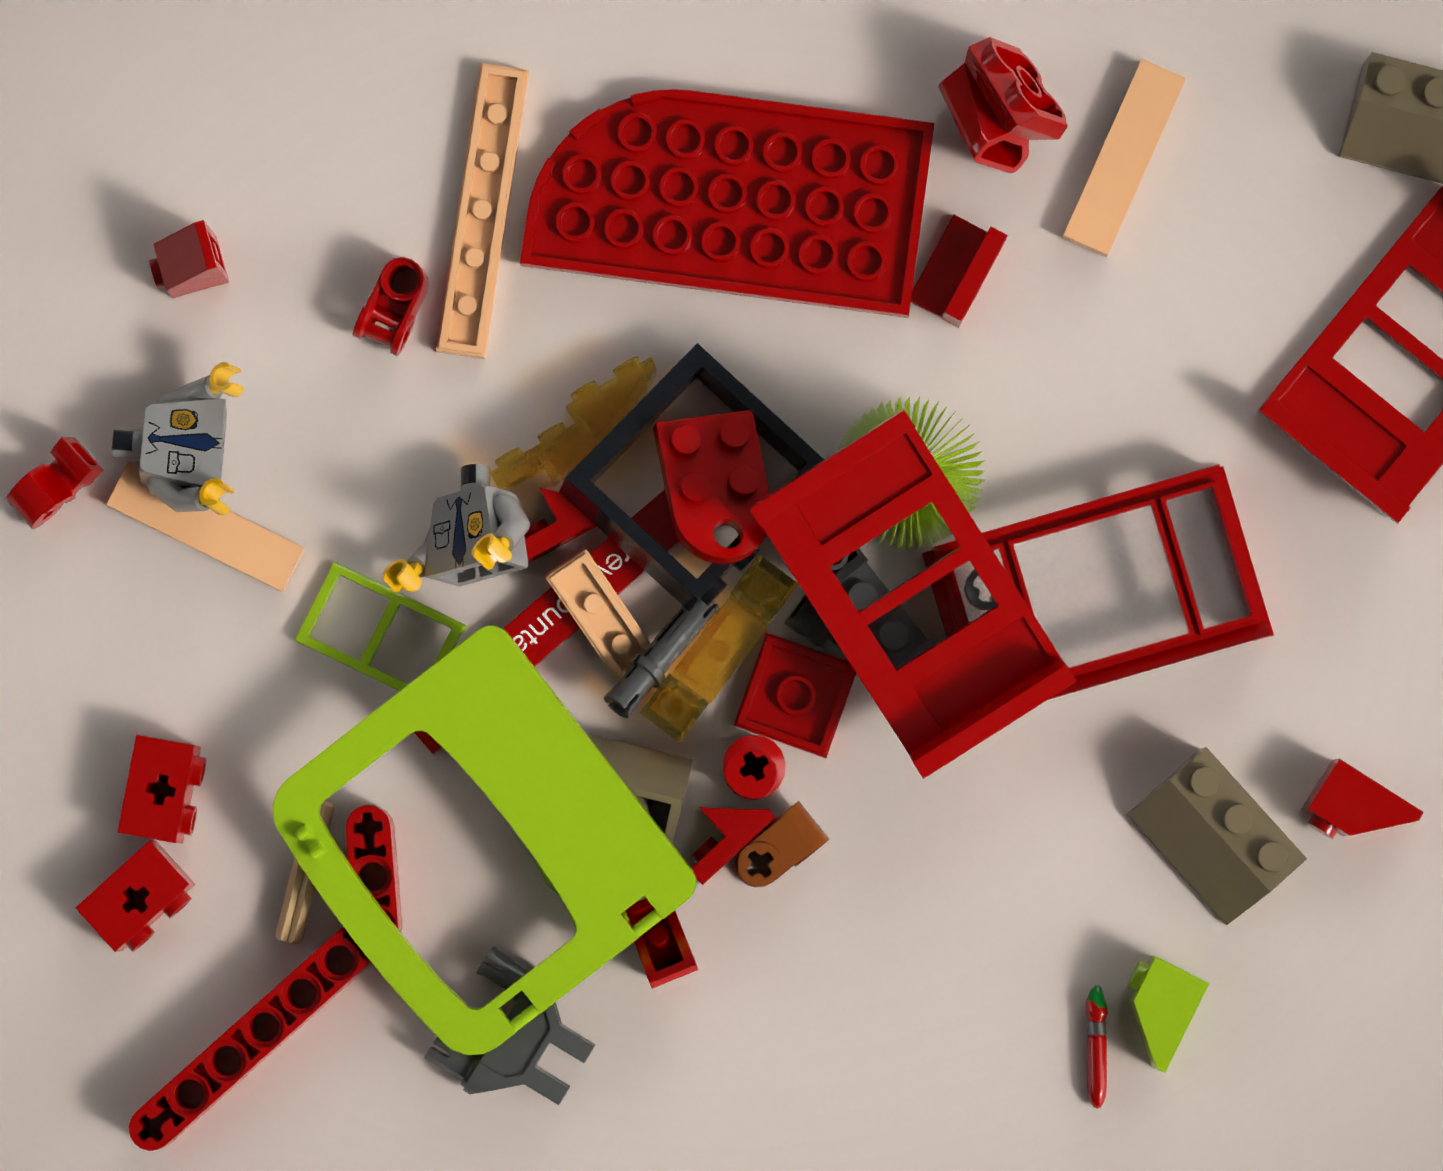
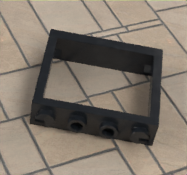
[559,343,825,612]

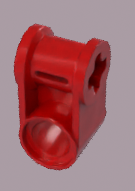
[352,257,429,356]

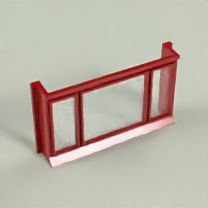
[922,464,1274,700]

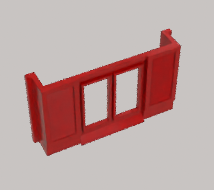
[1258,185,1443,524]
[749,409,1077,779]

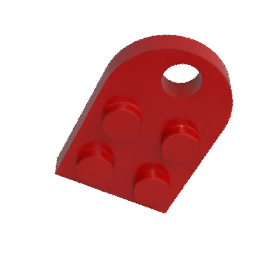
[653,410,770,564]

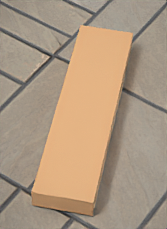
[1062,59,1186,257]
[106,461,305,593]

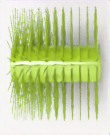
[837,396,986,550]

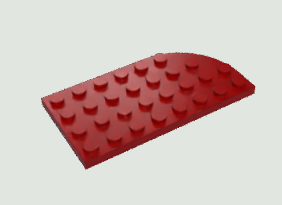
[520,89,935,318]

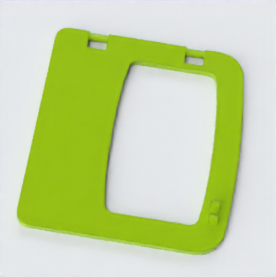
[273,625,697,1055]

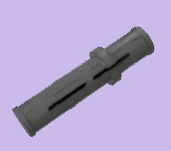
[604,600,719,718]

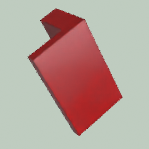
[911,214,1008,328]

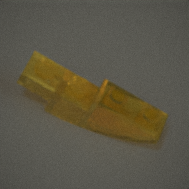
[489,356,657,491]

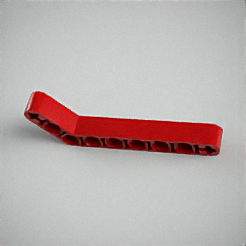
[129,805,402,1151]

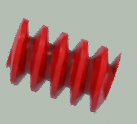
[722,735,786,800]

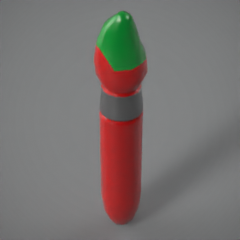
[1085,985,1108,1109]

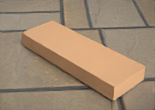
[544,548,669,682]

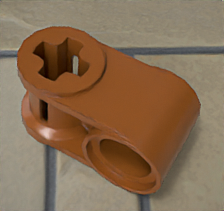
[735,801,830,888]

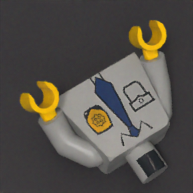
[112,362,243,516]
[382,464,530,592]

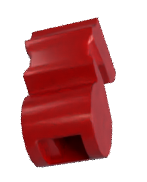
[5,437,104,530]

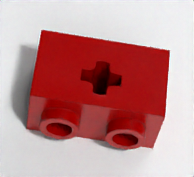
[117,735,206,844]
[75,840,196,952]

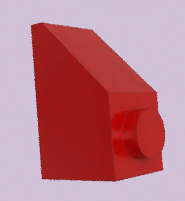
[149,220,229,298]
[1301,759,1424,839]

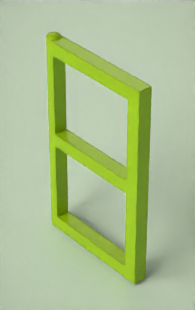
[295,562,466,691]

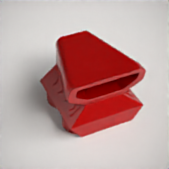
[938,37,1068,173]

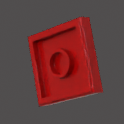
[733,632,856,759]

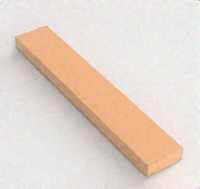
[436,63,529,359]

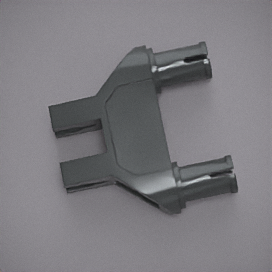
[424,946,596,1105]

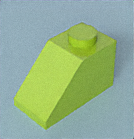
[1127,955,1210,1073]

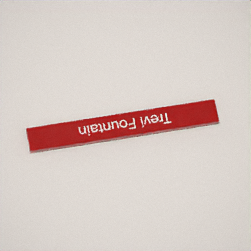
[414,489,680,755]

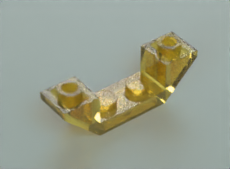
[640,554,799,743]

